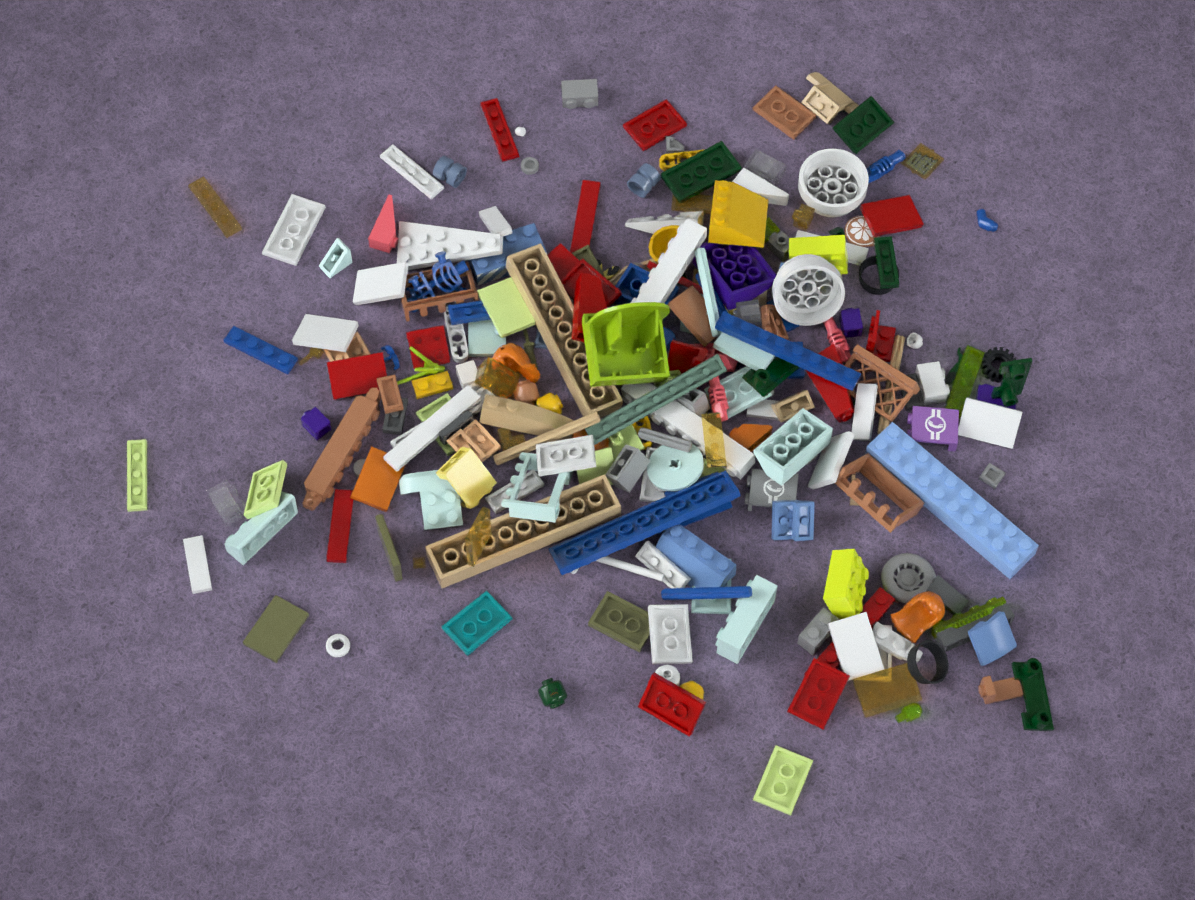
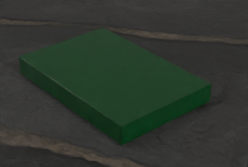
[832,96,895,154]

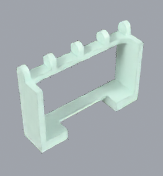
[501,452,573,522]

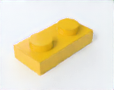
[412,371,453,399]

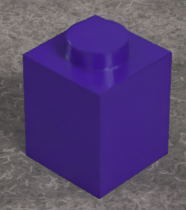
[839,308,863,338]
[301,407,332,441]

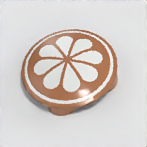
[845,216,880,247]

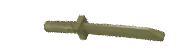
[523,328,538,370]

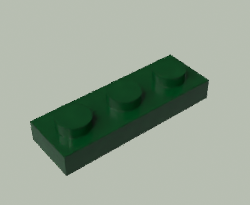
[873,236,899,289]

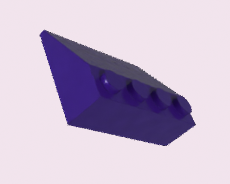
[692,242,776,311]

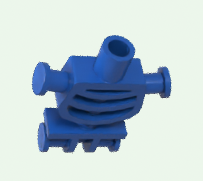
[408,251,469,299]

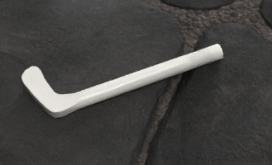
[571,556,664,581]

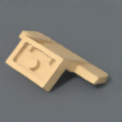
[801,72,859,124]

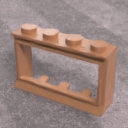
[400,262,479,322]
[835,453,924,533]

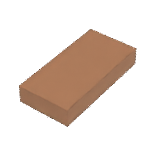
[377,375,404,414]

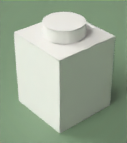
[456,360,481,391]

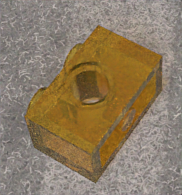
[474,357,520,399]

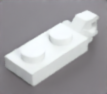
[872,622,923,663]

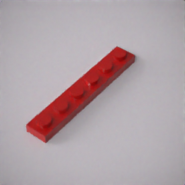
[804,587,895,676]

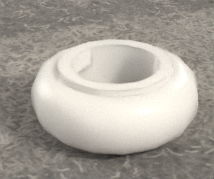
[326,634,350,657]

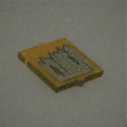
[901,143,944,180]

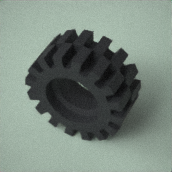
[981,347,1016,383]

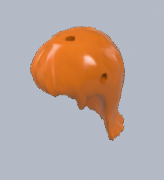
[490,343,541,383]
[890,591,945,643]

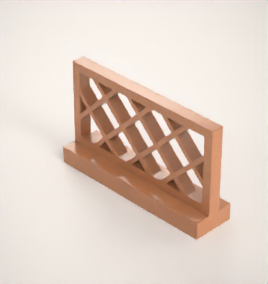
[844,344,920,422]

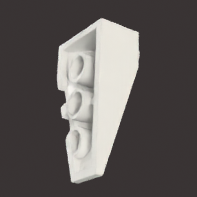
[625,211,704,234]

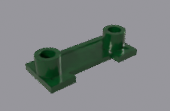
[742,357,800,397]
[991,358,1032,407]
[1011,658,1054,731]

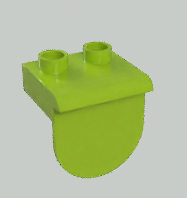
[582,302,670,387]

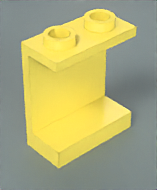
[436,447,497,509]

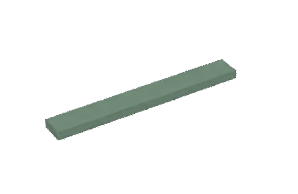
[585,354,727,445]

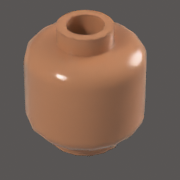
[513,380,540,406]

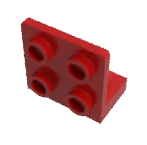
[866,310,896,363]
[406,325,450,369]
[668,340,708,389]

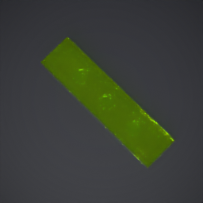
[944,345,985,419]

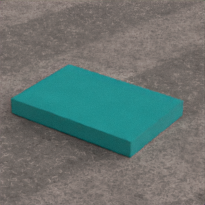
[442,590,513,656]

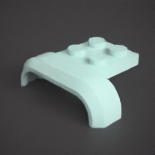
[399,470,463,530]

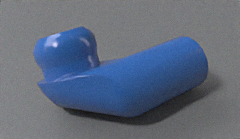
[977,209,998,232]

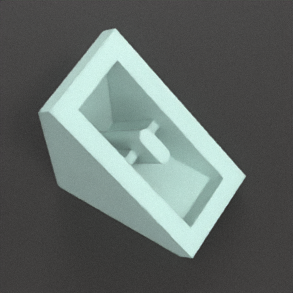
[319,238,352,278]

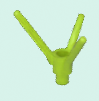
[397,346,445,385]

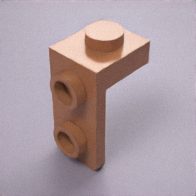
[978,676,1023,704]

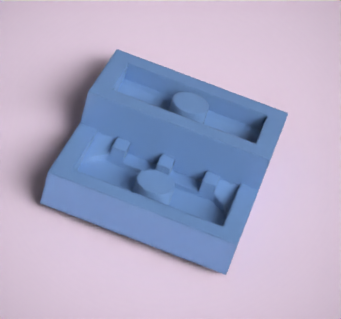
[771,500,815,541]
[968,611,1017,666]

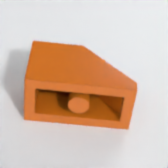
[729,424,773,452]

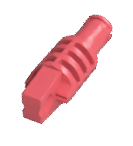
[823,317,851,363]
[708,375,729,422]

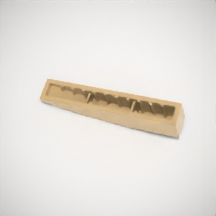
[480,394,574,440]

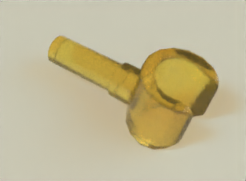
[298,347,324,365]

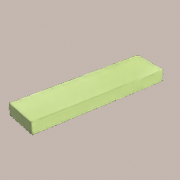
[127,439,147,512]

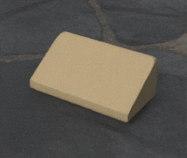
[771,390,815,422]

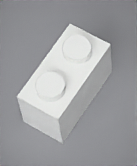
[915,361,950,405]

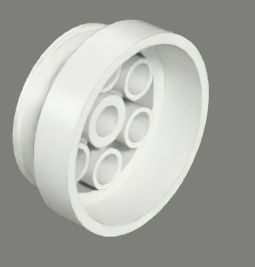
[798,149,869,217]
[772,254,845,326]

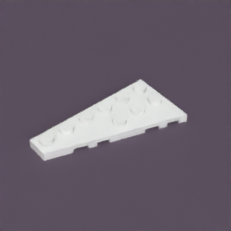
[397,221,503,270]

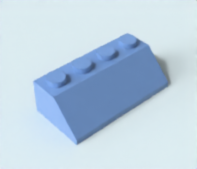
[655,524,736,600]

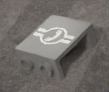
[745,469,798,511]

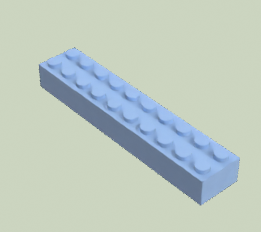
[865,422,1039,579]

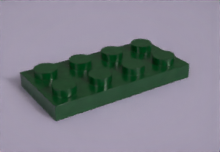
[661,141,742,204]

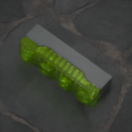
[931,596,1015,652]

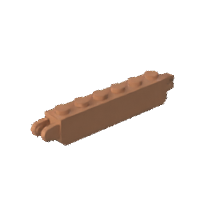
[302,387,381,511]

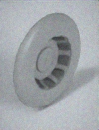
[881,553,936,603]

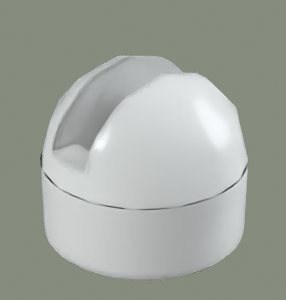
[906,333,923,349]

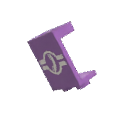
[907,406,959,451]

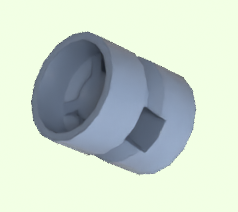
[433,155,467,188]
[627,163,661,198]

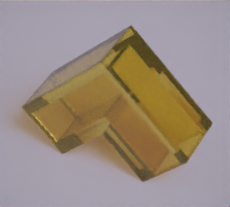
[497,428,525,451]

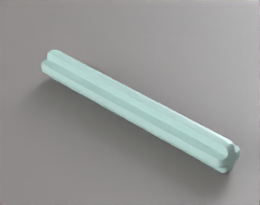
[694,248,722,337]

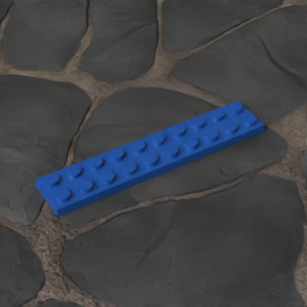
[548,470,741,575]

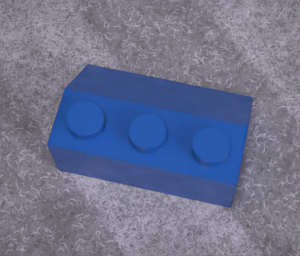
[614,263,679,323]

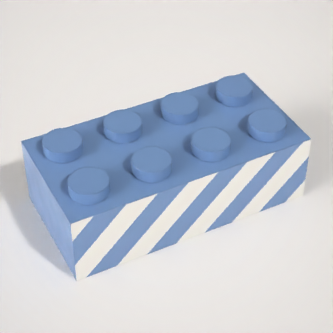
[467,223,547,285]

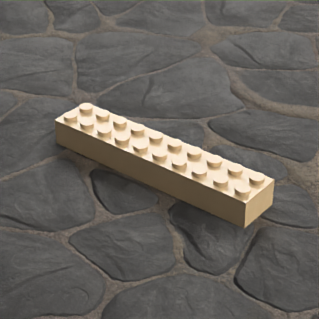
[505,243,623,418]
[425,474,621,588]

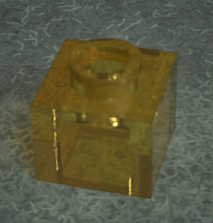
[792,204,815,231]

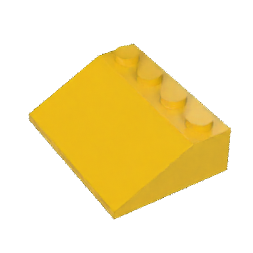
[708,180,768,248]

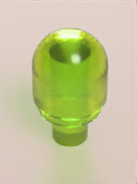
[895,703,922,723]

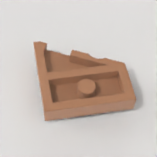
[761,304,789,340]

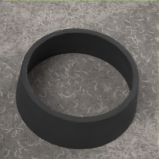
[859,256,899,295]
[907,640,949,684]

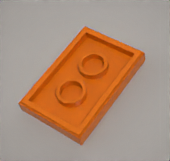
[350,446,405,512]

